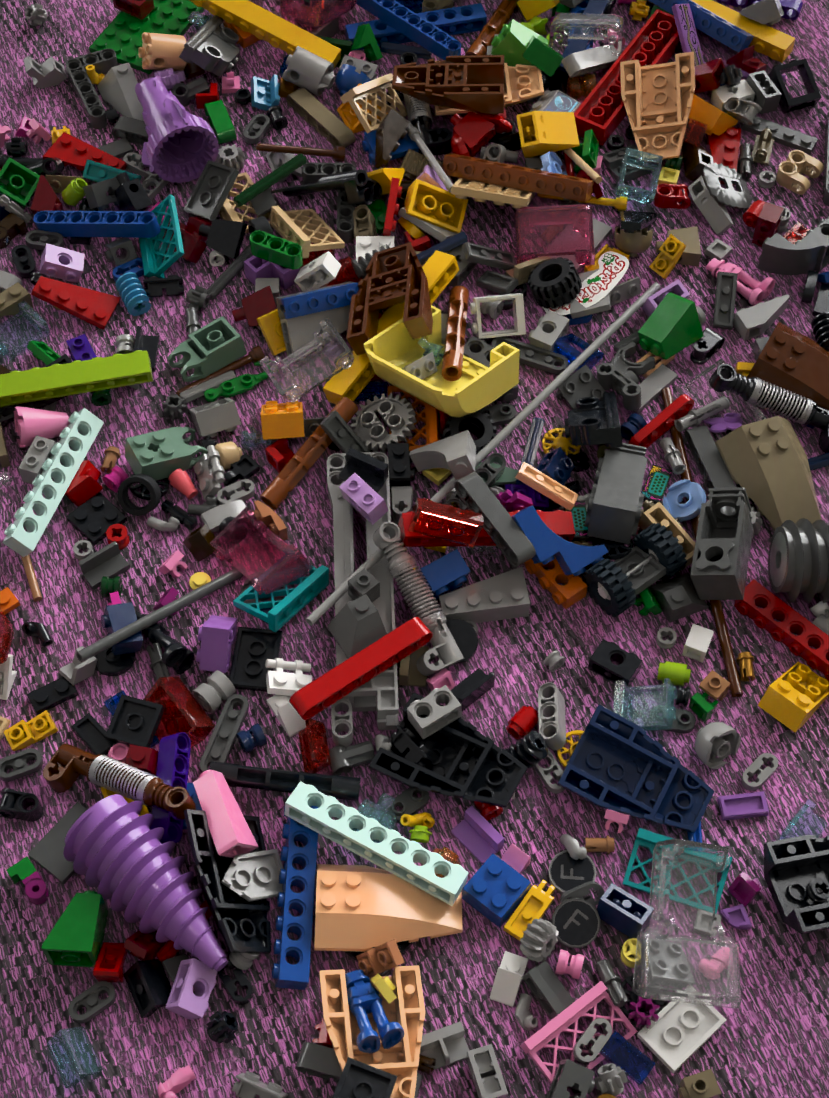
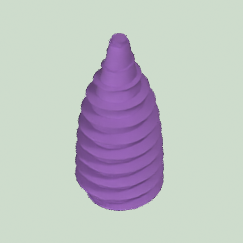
[63,794,228,972]

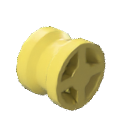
[620,938,644,968]

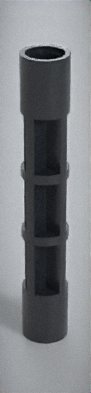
[209,761,361,801]

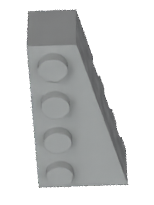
[439,566,530,623]

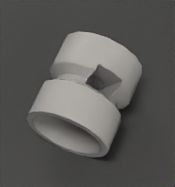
[192,670,236,713]

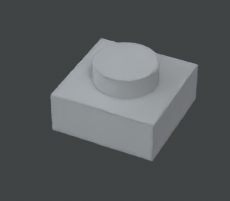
[705,238,733,261]

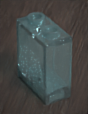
[615,148,663,204]

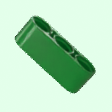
[204,99,237,145]
[249,230,303,270]

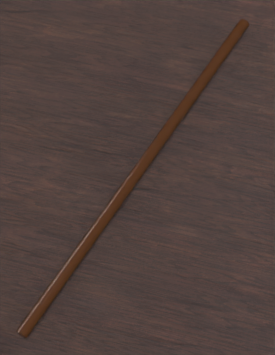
[661,387,743,698]

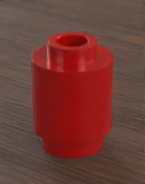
[743,200,766,228]
[506,706,539,740]

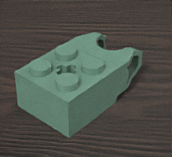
[168,316,247,382]
[125,427,207,484]

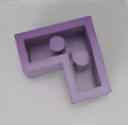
[244,255,299,290]
[196,615,238,673]

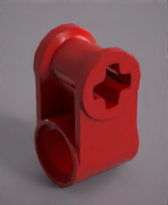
[653,184,691,209]

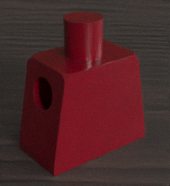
[694,57,724,94]
[232,286,277,327]

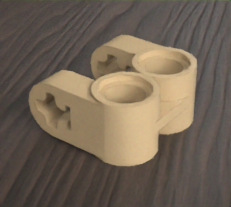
[776,150,824,195]

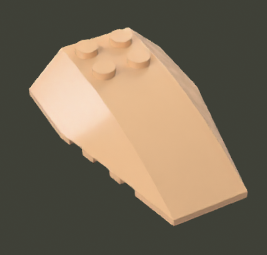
[620,51,695,162]
[434,61,544,116]
[314,864,463,952]
[319,965,425,1098]

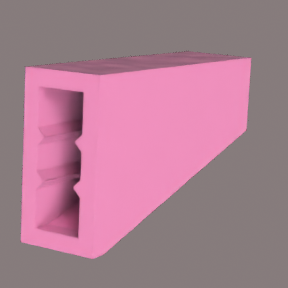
[193,770,259,858]

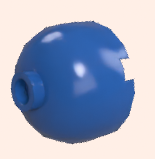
[335,64,371,96]

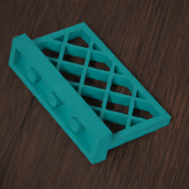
[139,194,184,278]
[233,554,329,632]
[622,828,732,914]

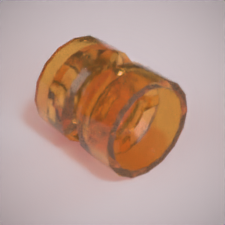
[568,74,596,99]

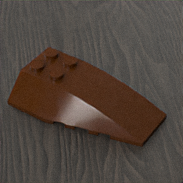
[747,322,829,410]

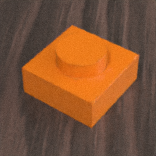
[0,587,20,617]

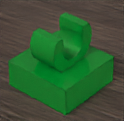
[634,588,663,616]
[689,692,718,723]

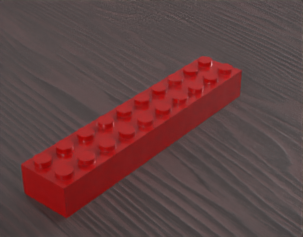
[574,9,680,146]

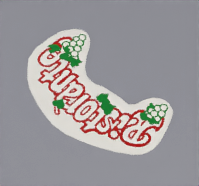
[542,251,629,315]

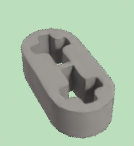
[217,479,255,505]
[741,753,778,791]
[573,1018,612,1064]

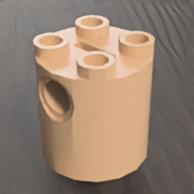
[138,32,187,71]

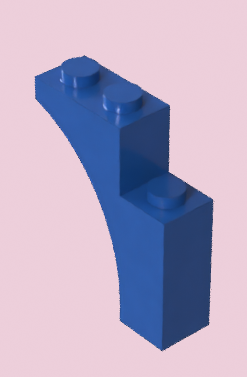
[511,505,608,576]

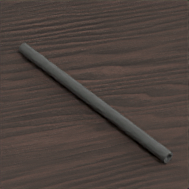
[76,566,246,662]

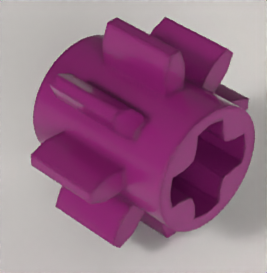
[628,995,660,1029]

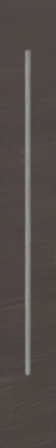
[306,282,661,626]

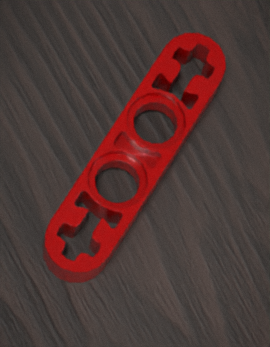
[628,394,694,448]

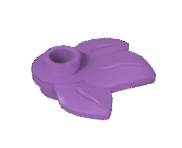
[703,413,743,433]

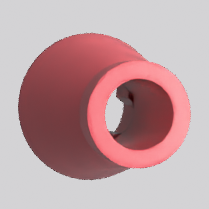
[168,468,198,500]

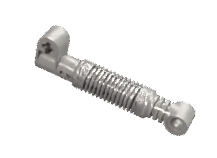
[373,521,464,676]

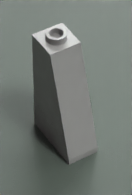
[280,305,350,359]

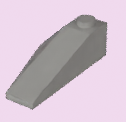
[97,62,144,121]

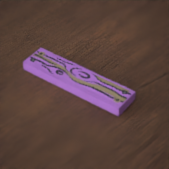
[672,3,704,66]

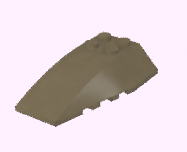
[715,416,822,531]

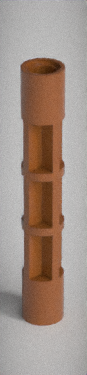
[464,0,518,56]
[441,286,469,381]
[260,397,359,510]

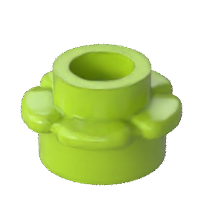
[409,825,432,843]

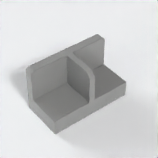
[420,1021,469,1073]

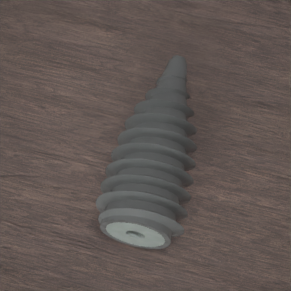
[768,518,829,603]

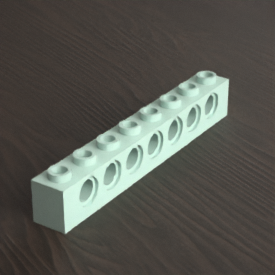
[2,408,104,557]
[284,781,469,906]

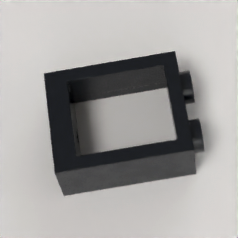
[768,58,822,114]

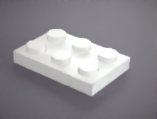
[637,984,726,1073]

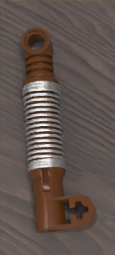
[43,744,196,820]

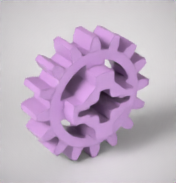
[147,68,186,90]

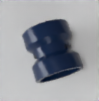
[621,413,647,441]
[236,723,267,754]

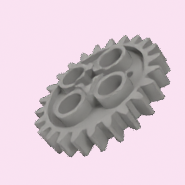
[350,393,417,453]

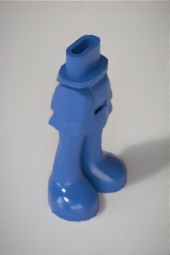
[345,969,405,1053]

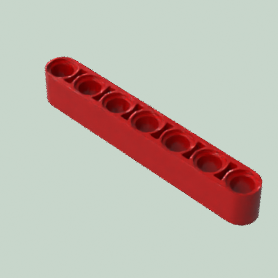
[289,617,433,720]

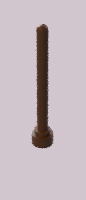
[256,143,345,162]
[176,345,265,397]

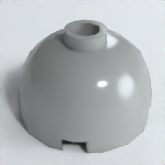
[694,722,741,770]

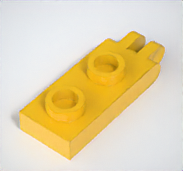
[503,880,556,941]

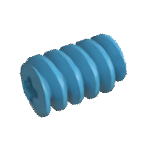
[115,272,151,316]

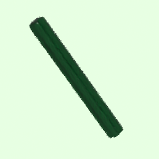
[234,153,307,207]

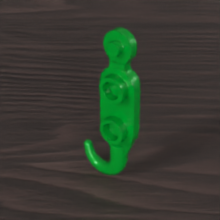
[204,361,271,402]

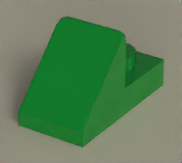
[351,23,383,61]

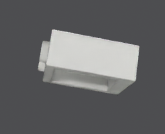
[470,293,526,339]

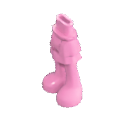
[706,258,776,306]

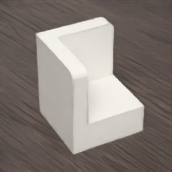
[682,624,714,663]

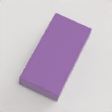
[717,791,769,821]

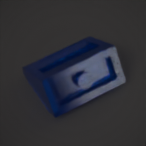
[553,333,604,370]

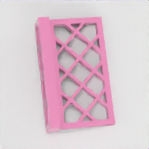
[520,981,638,1089]

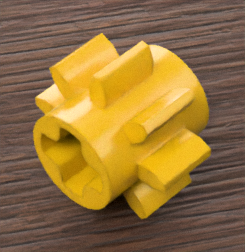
[629,0,650,21]

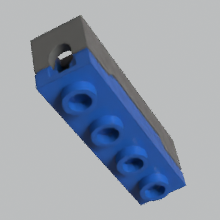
[276,281,359,319]

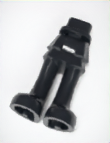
[135,611,194,674]

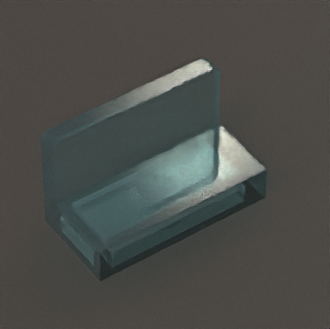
[779,799,828,840]
[46,1026,103,1088]

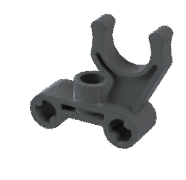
[596,342,655,411]

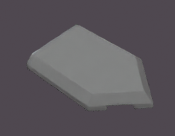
[221,849,284,902]

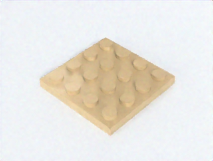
[451,178,535,209]

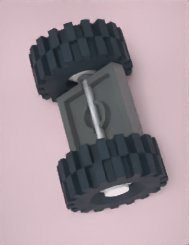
[583,523,687,617]

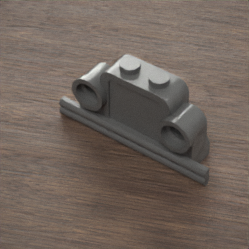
[179,15,240,76]

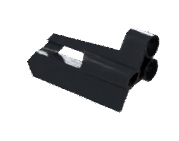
[271,169,382,207]

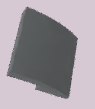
[601,144,652,184]

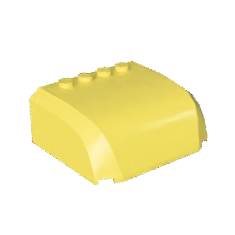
[364,305,520,417]

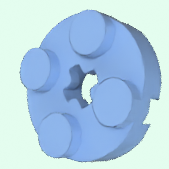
[540,151,567,175]
[663,479,706,522]

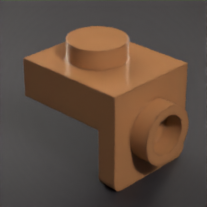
[699,670,731,701]

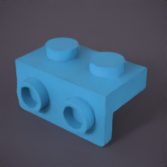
[251,74,280,111]

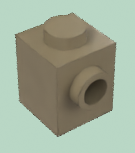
[678,1069,722,1098]

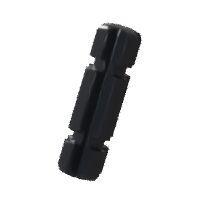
[161,499,198,530]

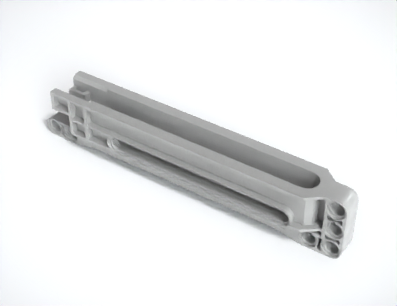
[327,452,399,747]

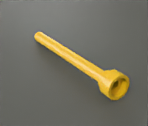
[537,193,628,211]

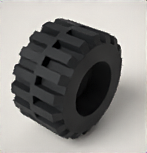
[528,257,582,309]
[441,409,497,459]

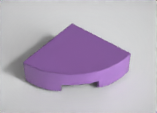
[719,904,752,929]

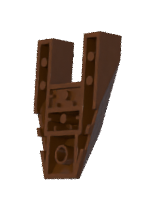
[392,55,504,115]
[346,242,433,355]

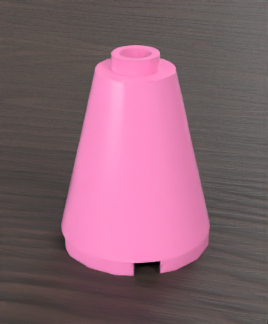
[14,406,70,448]

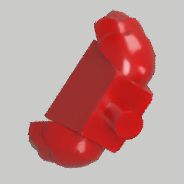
[450,112,513,157]

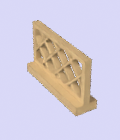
[340,73,407,134]
[219,172,272,233]
[270,205,345,258]

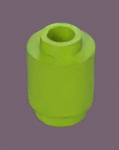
[61,178,88,206]
[657,661,691,687]

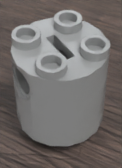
[282,46,335,97]

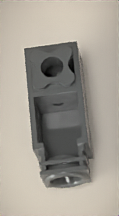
[584,443,648,544]
[690,487,753,600]

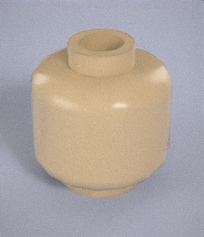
[214,441,243,470]

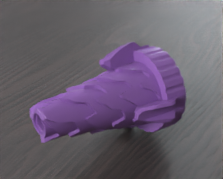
[135,75,219,183]

